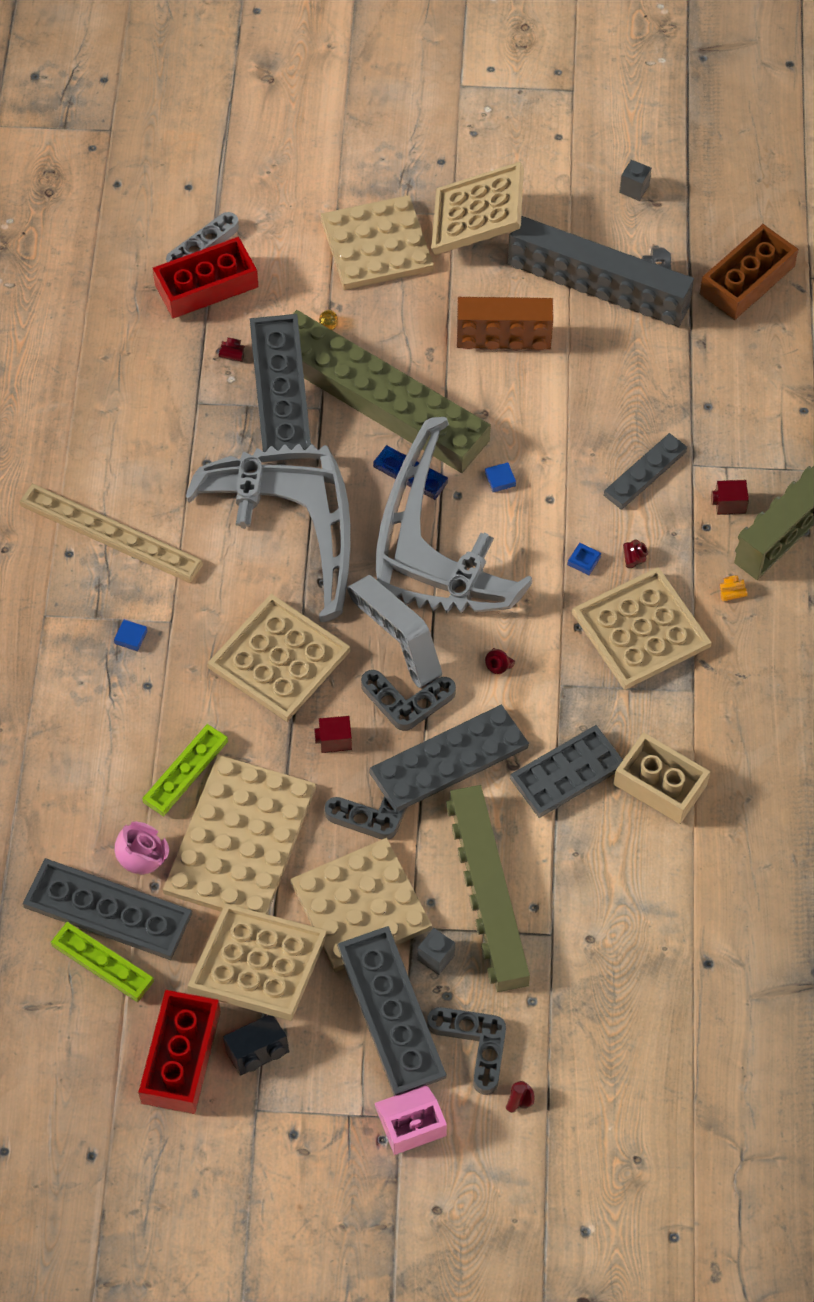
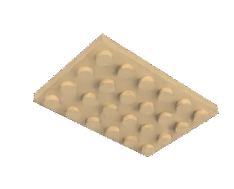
[163,755,316,915]

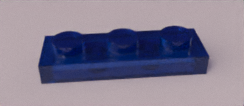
[373,445,448,500]

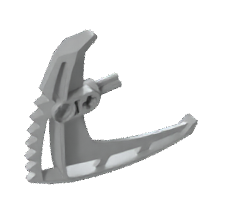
[376,417,532,613]
[186,444,351,622]

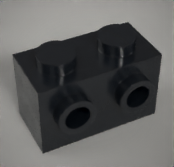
[223,1015,289,1076]

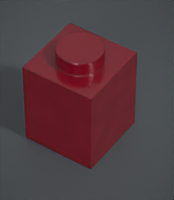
[711,480,749,515]
[314,716,352,753]

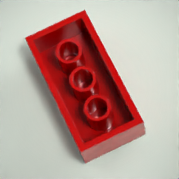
[153,236,259,319]
[138,990,221,1114]

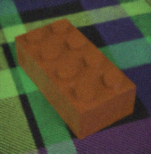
[699,224,799,320]
[457,297,553,350]

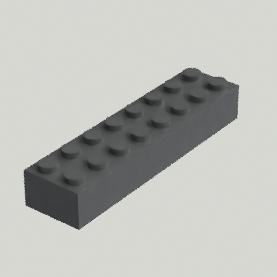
[507,216,694,327]

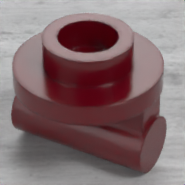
[219,337,245,362]
[623,539,648,568]
[485,648,515,674]
[506,1081,535,1113]

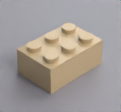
[613,732,710,824]

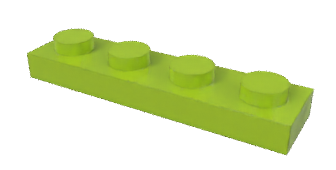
[142,724,228,817]
[51,922,154,1002]

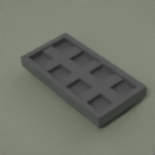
[510,725,623,818]

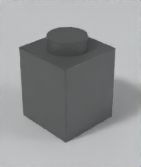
[619,159,652,201]
[417,928,455,975]

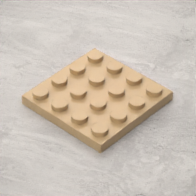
[431,162,524,255]
[321,195,434,290]
[572,567,712,690]
[207,594,350,722]
[290,838,432,972]
[187,903,327,1021]

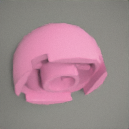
[114,821,169,875]

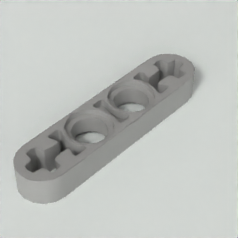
[166,212,239,262]

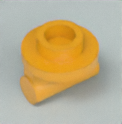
[719,575,747,601]

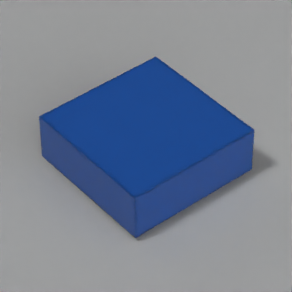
[485,462,516,492]
[568,543,601,575]
[114,619,148,651]

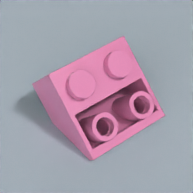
[375,1084,447,1155]

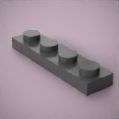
[604,433,687,510]

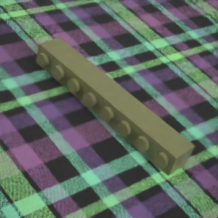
[446,785,530,993]

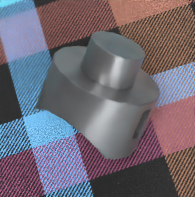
[642,247,671,270]

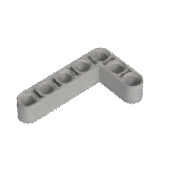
[347,575,442,688]

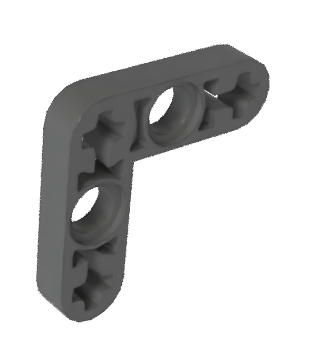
[361,670,456,731]
[325,796,407,840]
[427,1007,506,1095]

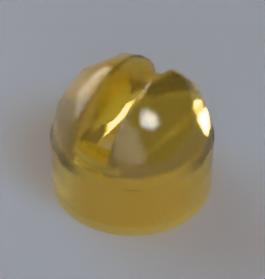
[319,310,338,330]

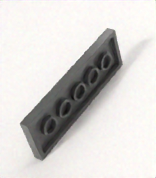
[249,314,311,452]
[369,704,529,813]
[23,858,192,960]
[337,926,447,1096]

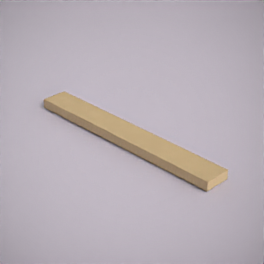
[20,483,203,583]

